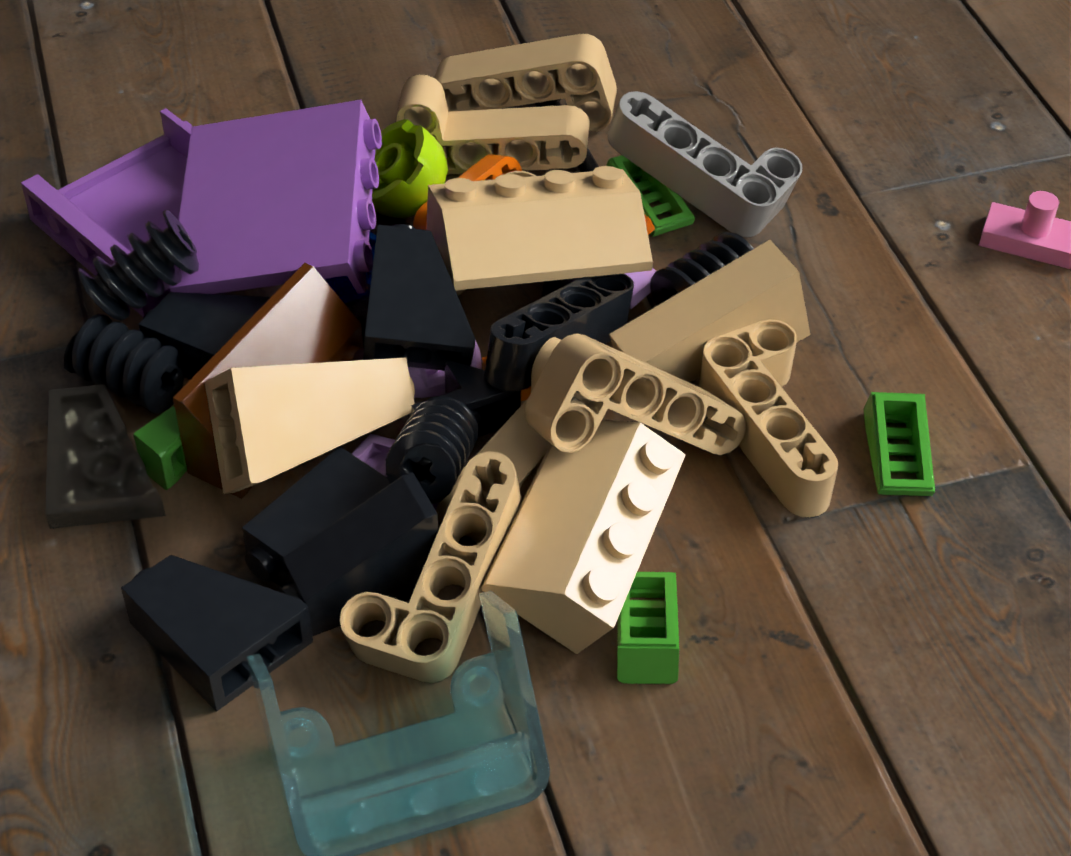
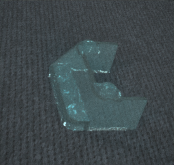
[247,590,550,856]

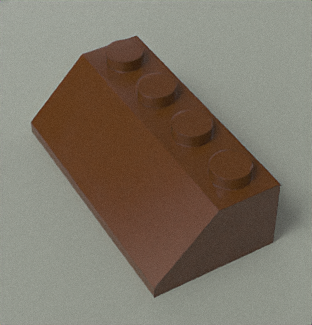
[173,263,364,499]

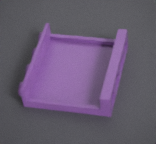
[169,100,382,294]
[21,108,193,317]

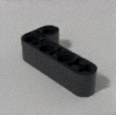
[484,273,634,391]

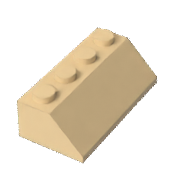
[426,166,653,290]
[479,419,686,654]

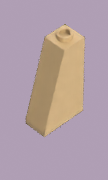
[609,240,810,382]
[205,358,415,494]

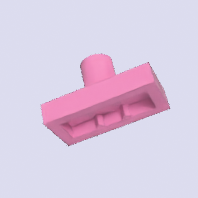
[979,191,1071,269]

